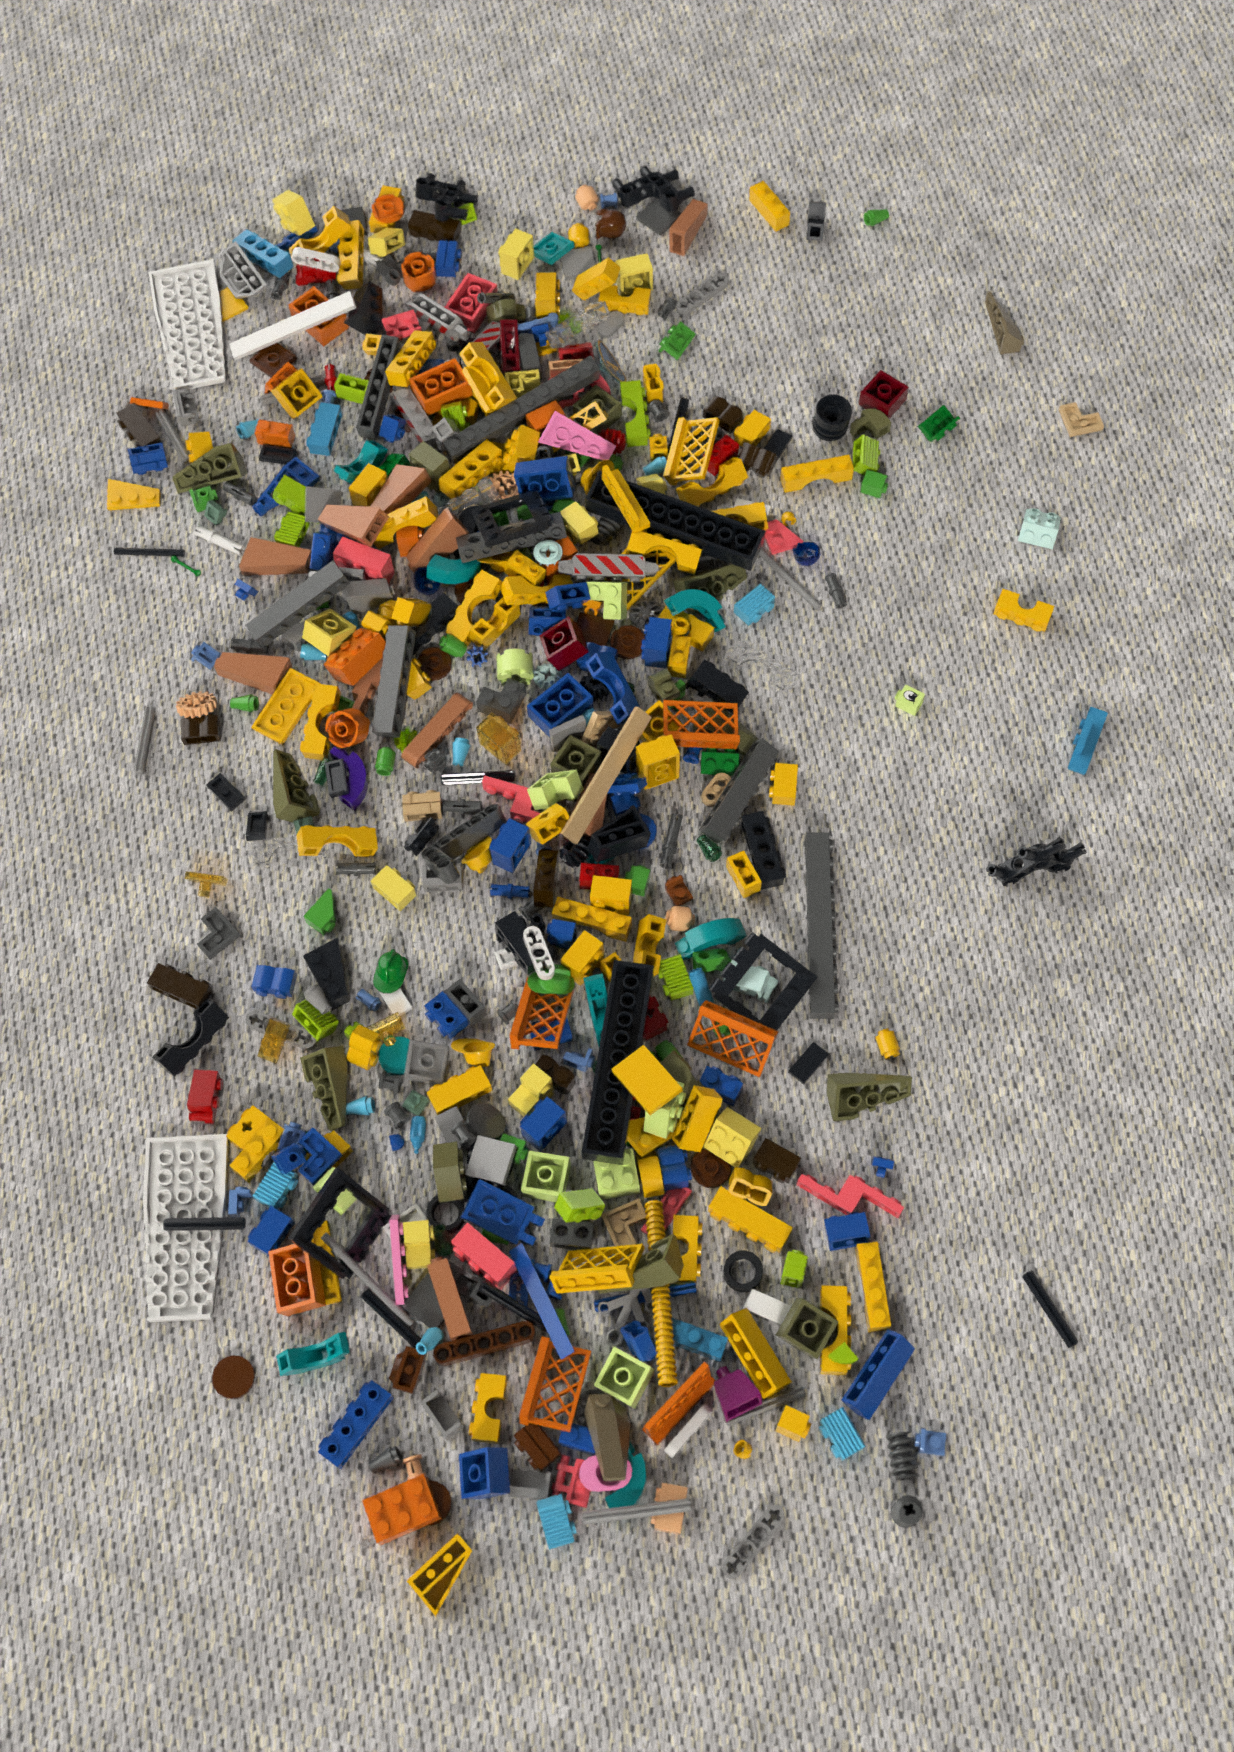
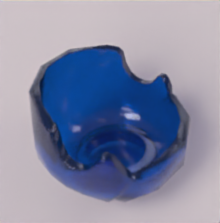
[793,541,821,566]
[413,567,441,595]

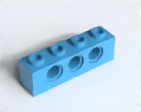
[232,229,294,278]

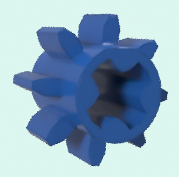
[466,644,488,668]

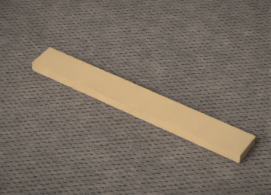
[561,707,651,844]

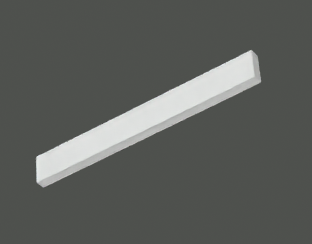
[230,291,356,360]

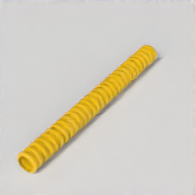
[644,1200,678,1387]

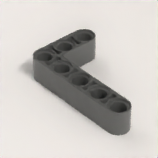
[421,804,507,884]

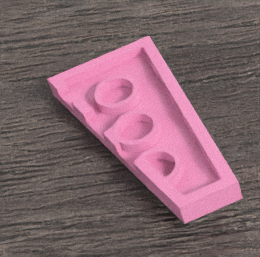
[538,411,616,460]
[389,1214,409,1305]

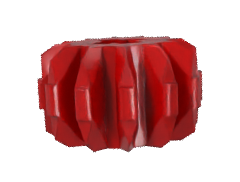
[598,428,626,455]

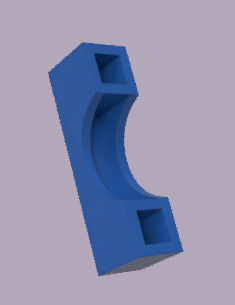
[585,652,640,725]

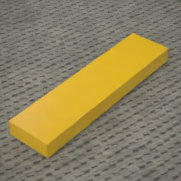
[311,1220,342,1305]

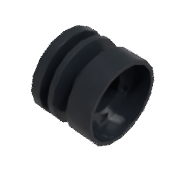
[812,394,852,442]

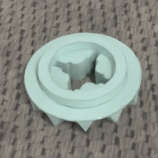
[534,540,563,567]
[533,662,562,690]

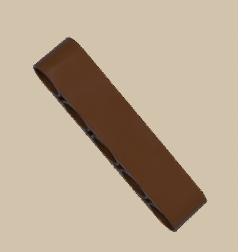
[433,1321,536,1366]

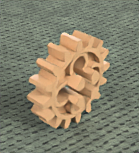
[485,471,519,503]
[176,691,217,719]

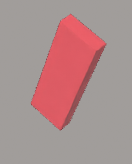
[641,1187,692,1235]

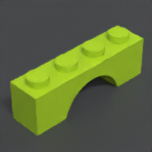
[620,380,651,447]

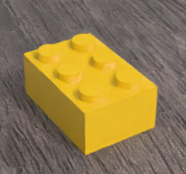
[636,734,680,790]

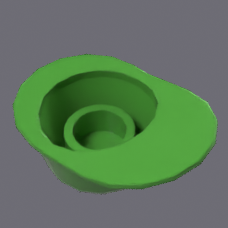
[527,964,575,994]

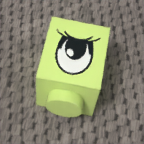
[894,685,925,716]

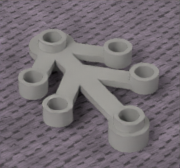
[598,1288,654,1346]

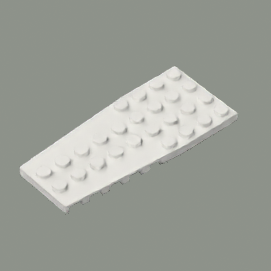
[148,259,226,390]
[143,1134,229,1322]

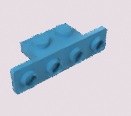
[1068,707,1108,775]

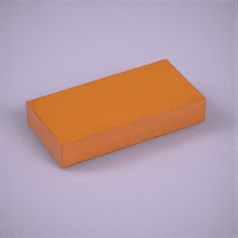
[130,397,169,410]

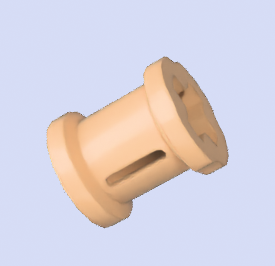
[402,1455,426,1481]

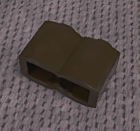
[703,396,743,434]
[738,442,778,478]
[180,714,221,745]
[535,1055,576,1094]

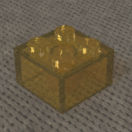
[476,712,521,765]

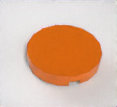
[372,194,405,223]

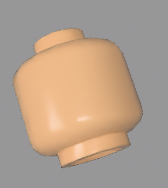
[575,185,599,211]
[665,906,695,932]

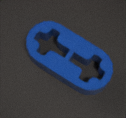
[509,1272,528,1307]

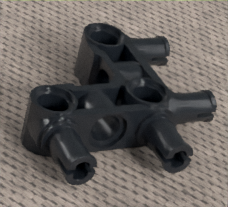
[612,166,695,212]
[416,173,478,221]
[986,837,1087,886]

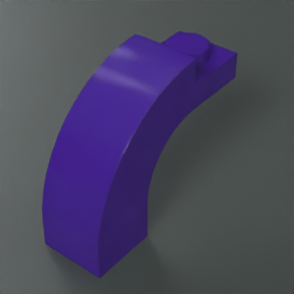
[329,746,368,810]

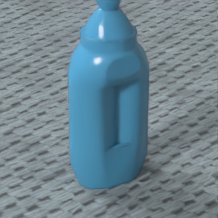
[410,1116,426,1154]

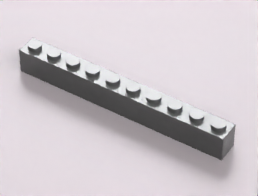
[443,356,600,464]
[805,832,838,1019]

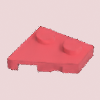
[764,519,804,555]

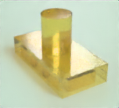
[184,871,228,898]
[366,1012,405,1046]
[257,1018,290,1063]

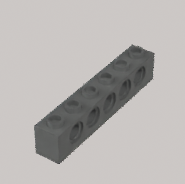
[456,512,567,563]

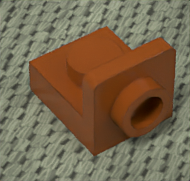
[665,875,693,906]

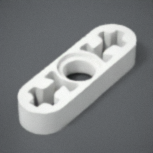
[291,247,341,272]
[523,926,555,980]
[664,1403,714,1459]

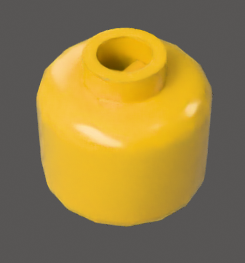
[568,223,590,249]

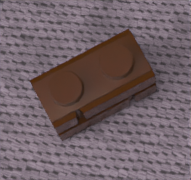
[514,1423,562,1472]

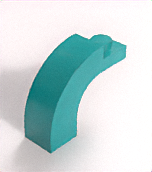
[334,440,388,484]
[427,554,482,584]
[663,589,726,633]
[675,918,747,961]
[583,973,608,1047]
[276,1332,350,1376]
[604,1440,646,1508]

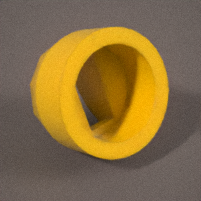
[781,511,796,527]
[733,1439,753,1459]

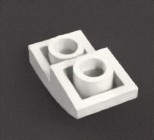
[743,1289,791,1325]

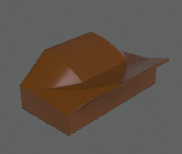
[389,1346,427,1395]

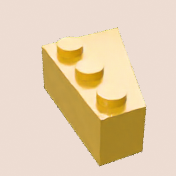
[535,272,560,319]
[407,1533,472,1616]

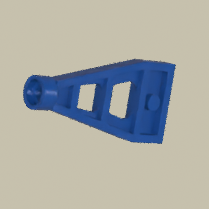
[252,457,320,517]

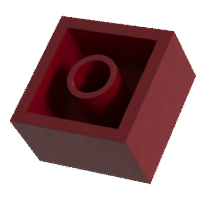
[859,370,909,419]
[539,616,589,671]

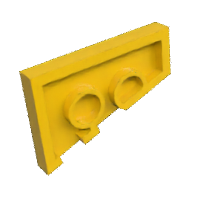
[107,479,161,510]
[627,1117,680,1158]

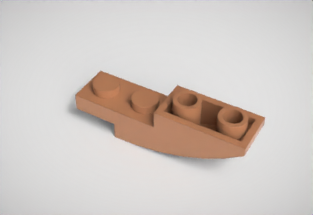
[352,658,383,715]

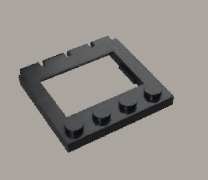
[470,491,555,548]
[709,932,818,1031]
[288,1167,391,1279]

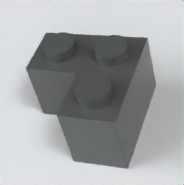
[476,678,526,724]

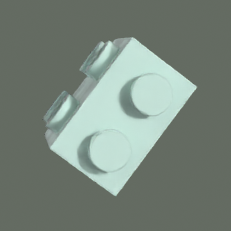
[1018,508,1061,549]

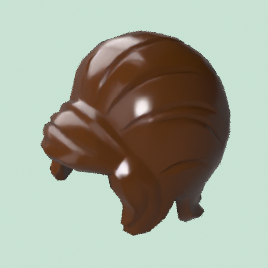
[595,208,626,240]

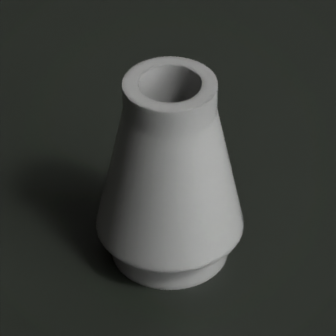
[304,984,332,1015]

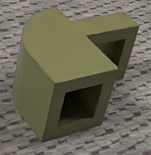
[486,299,526,324]
[850,409,892,439]
[647,669,680,701]

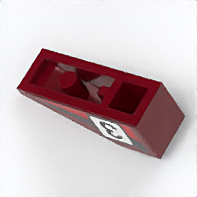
[499,319,520,376]

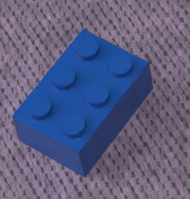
[514,456,575,501]
[527,673,593,738]

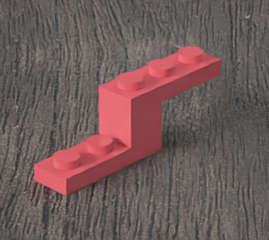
[482,775,540,824]
[797,1174,904,1218]

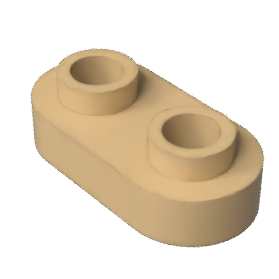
[701,773,731,807]

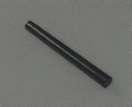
[114,548,185,557]

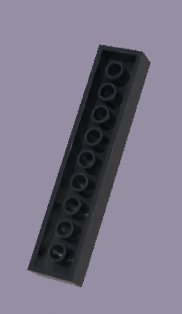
[585,471,766,571]
[581,960,654,1165]

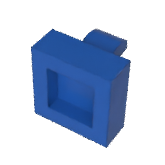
[531,323,550,347]
[234,579,259,601]
[872,1156,894,1178]

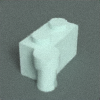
[723,960,778,1003]

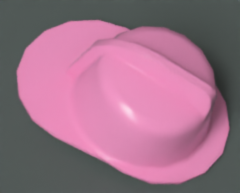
[579,1455,632,1492]

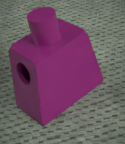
[714,1366,762,1422]

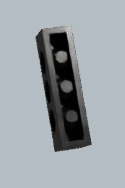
[741,811,786,890]

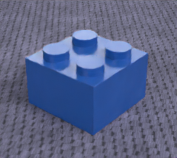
[641,617,672,669]
[489,818,531,874]
[520,1096,567,1152]
[459,1447,510,1500]

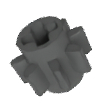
[424,750,447,773]

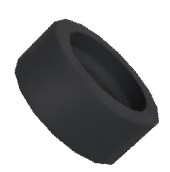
[426,1195,464,1234]
[723,1250,763,1292]

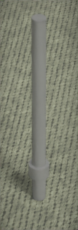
[759,546,821,610]
[321,1232,415,1327]

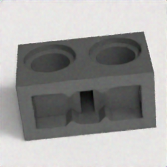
[549,1216,595,1250]

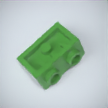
[658,321,696,360]

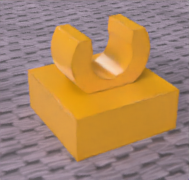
[583,600,604,616]

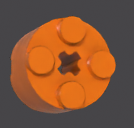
[401,252,436,292]
[325,708,370,748]

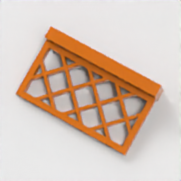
[663,700,740,749]
[510,977,574,1050]
[687,1000,779,1077]
[519,1336,591,1432]
[642,1361,716,1446]

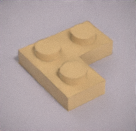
[1059,402,1104,437]
[581,711,619,747]
[601,1198,646,1246]

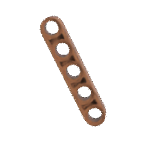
[401,693,473,769]

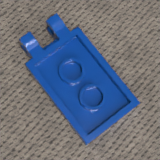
[460,1179,545,1246]

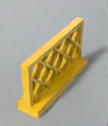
[663,417,720,486]
[604,532,676,611]
[549,1243,645,1293]

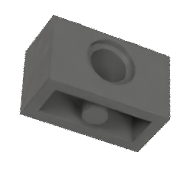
[445,979,487,1027]

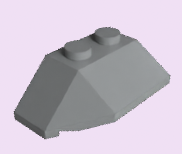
[219,241,268,299]

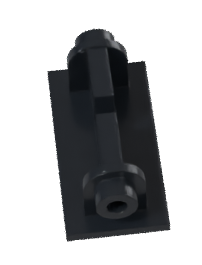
[404,817,439,857]

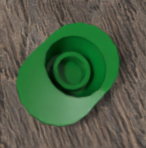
[373,949,409,993]

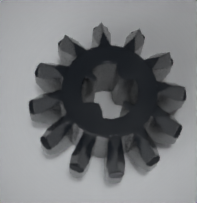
[580,671,610,702]
[559,836,591,868]

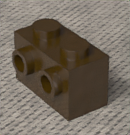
[753,1138,801,1184]

